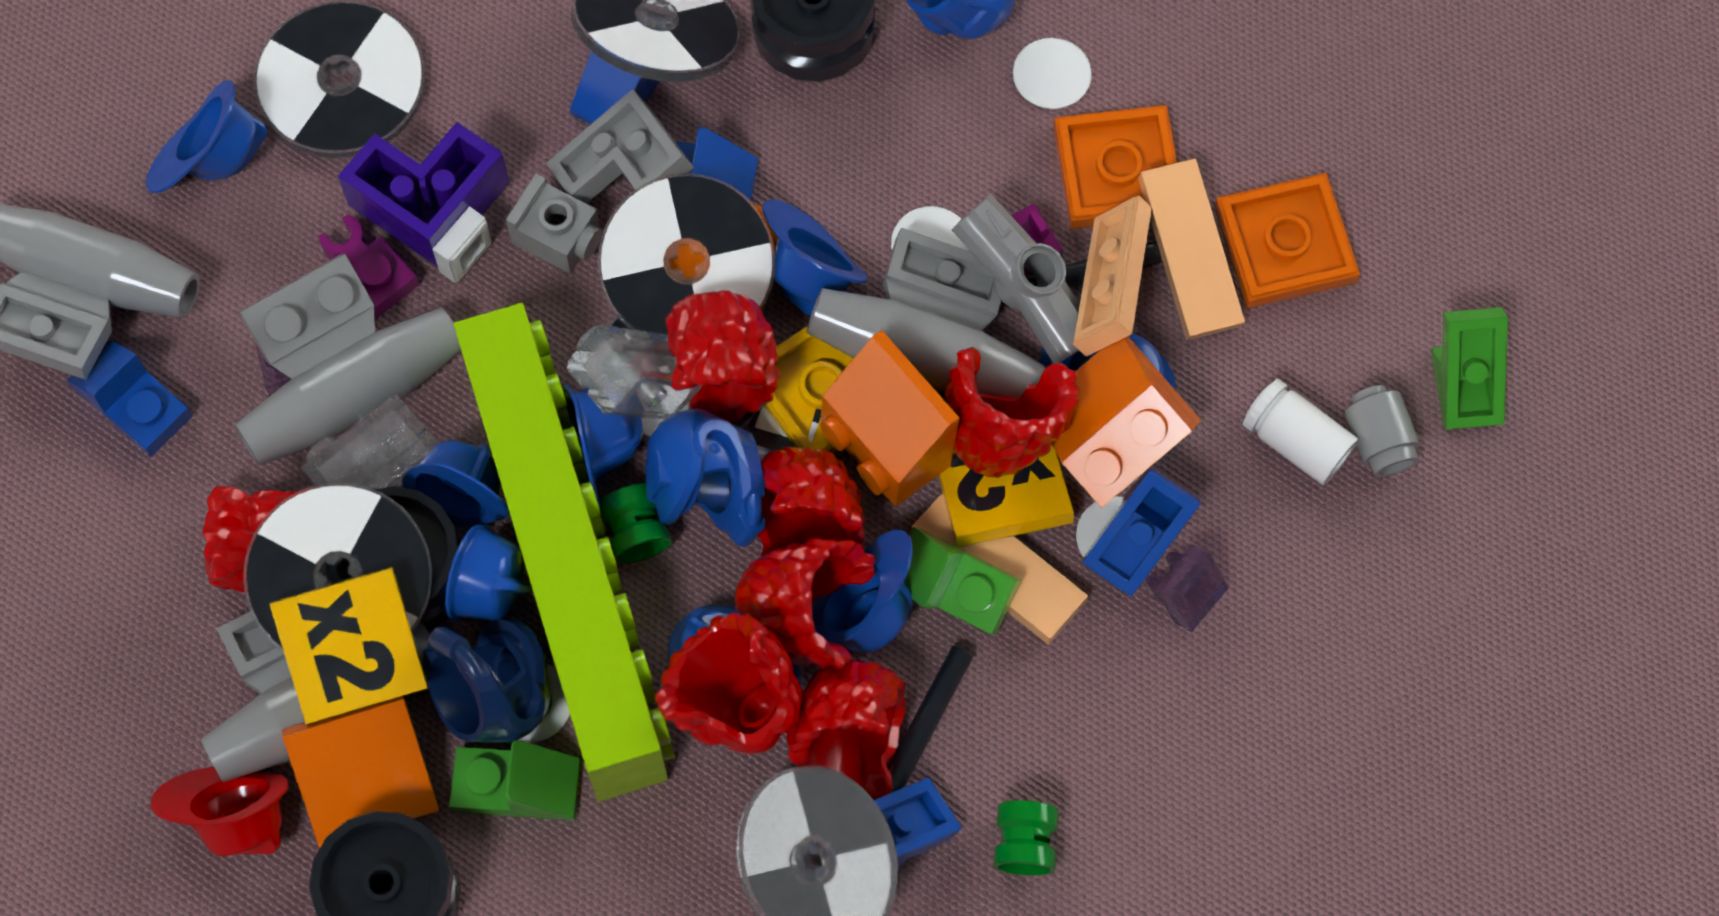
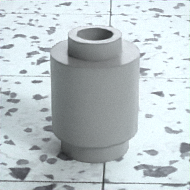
[1344,385,1420,478]

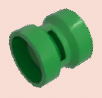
[599,483,673,564]
[993,800,1059,876]

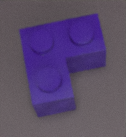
[338,122,510,267]

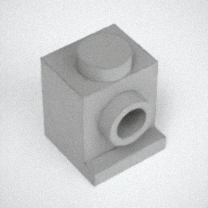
[506,174,602,274]

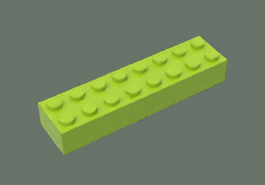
[453,302,675,802]

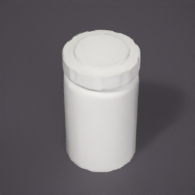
[1242,379,1359,486]

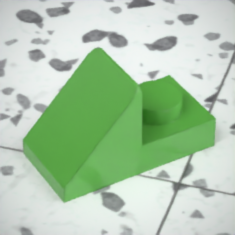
[1432,307,1508,429]
[904,527,1022,635]
[449,740,581,821]

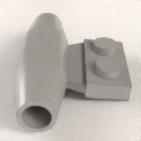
[0,204,200,380]
[806,227,1045,397]
[234,254,461,466]
[201,572,430,782]

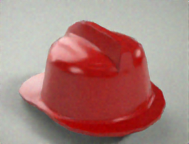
[150,767,289,856]

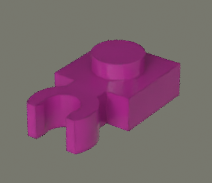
[318,214,419,320]

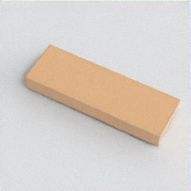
[1138,158,1245,341]
[1073,195,1152,357]
[910,492,1088,645]

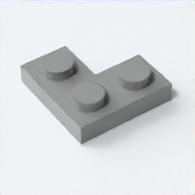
[546,89,694,204]

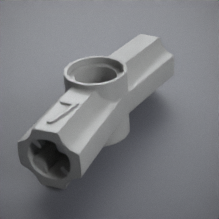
[952,194,1080,363]

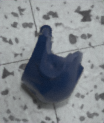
[422,616,551,742]

